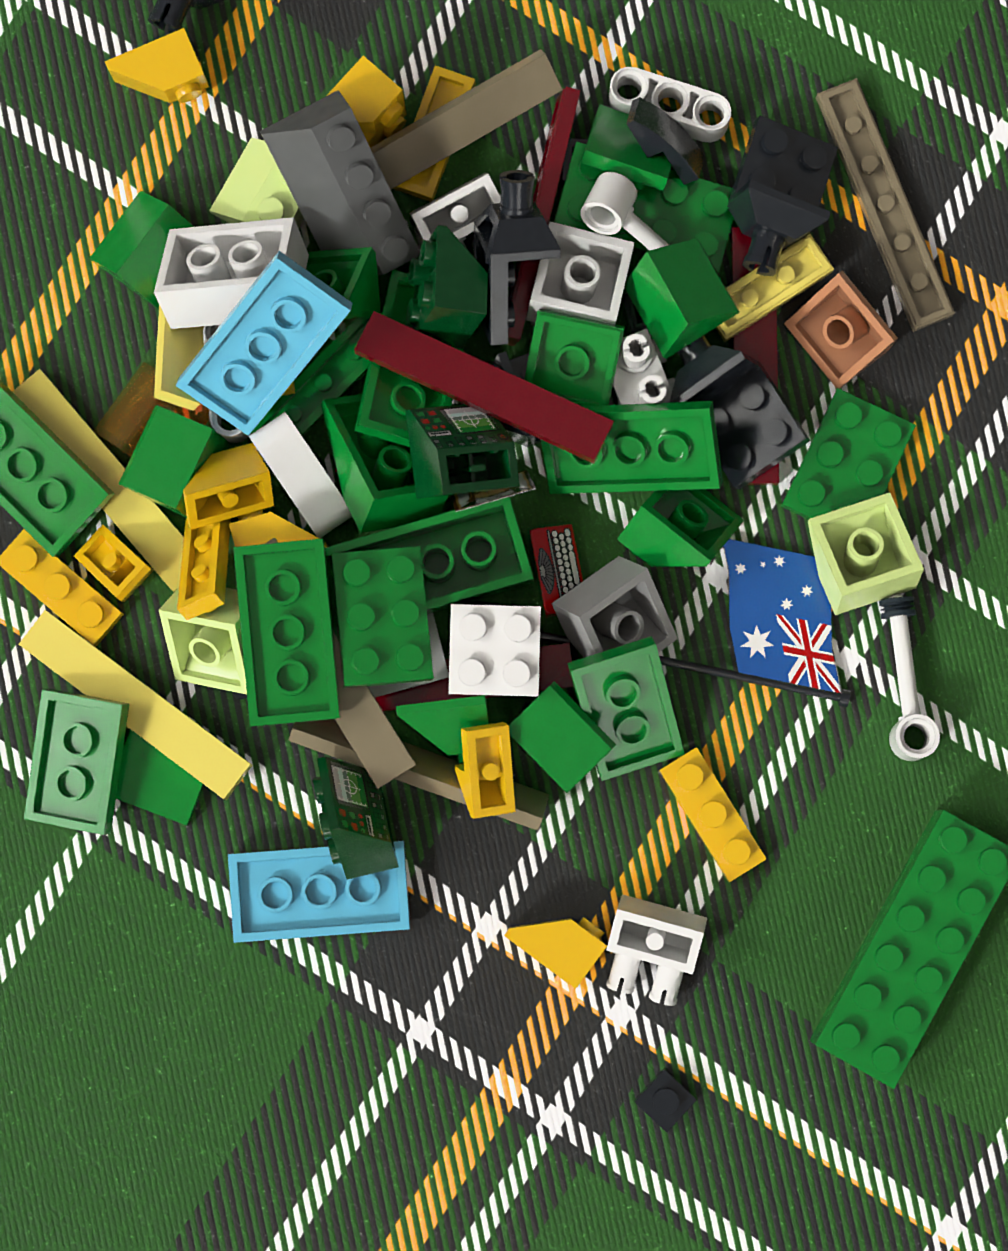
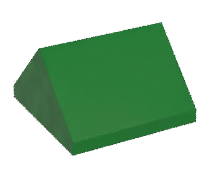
[89,190,194,310]
[624,238,740,359]
[306,247,381,319]
[119,405,230,518]
[509,681,616,793]

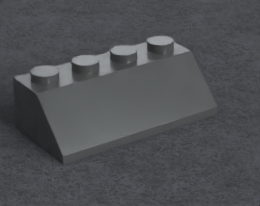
[260,90,420,275]

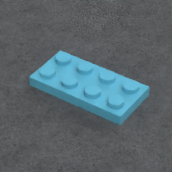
[176,251,353,436]
[228,841,411,943]

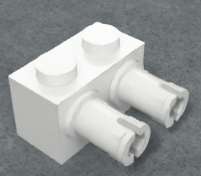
[409,173,501,250]
[612,329,675,405]
[606,894,707,1006]

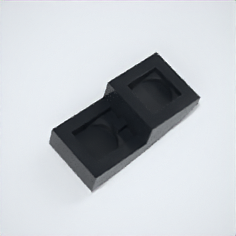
[626,97,704,185]

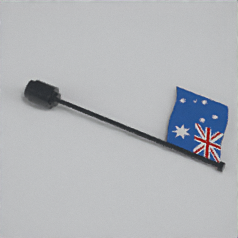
[463,539,851,707]

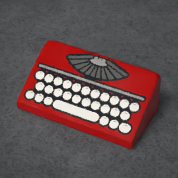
[529,524,583,617]

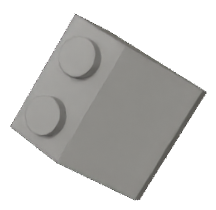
[551,556,678,658]

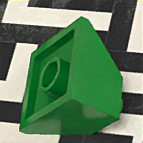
[617,489,744,567]
[396,695,489,764]

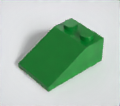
[321,394,448,533]

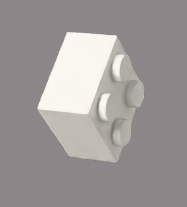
[526,222,635,325]
[449,604,541,696]

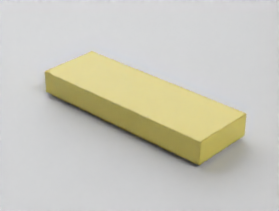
[715,234,834,342]
[154,305,204,411]

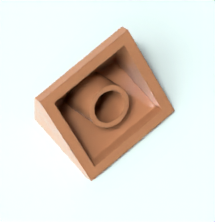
[784,271,898,389]

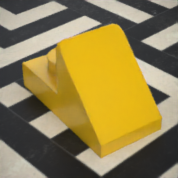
[74,524,153,602]
[455,722,516,819]

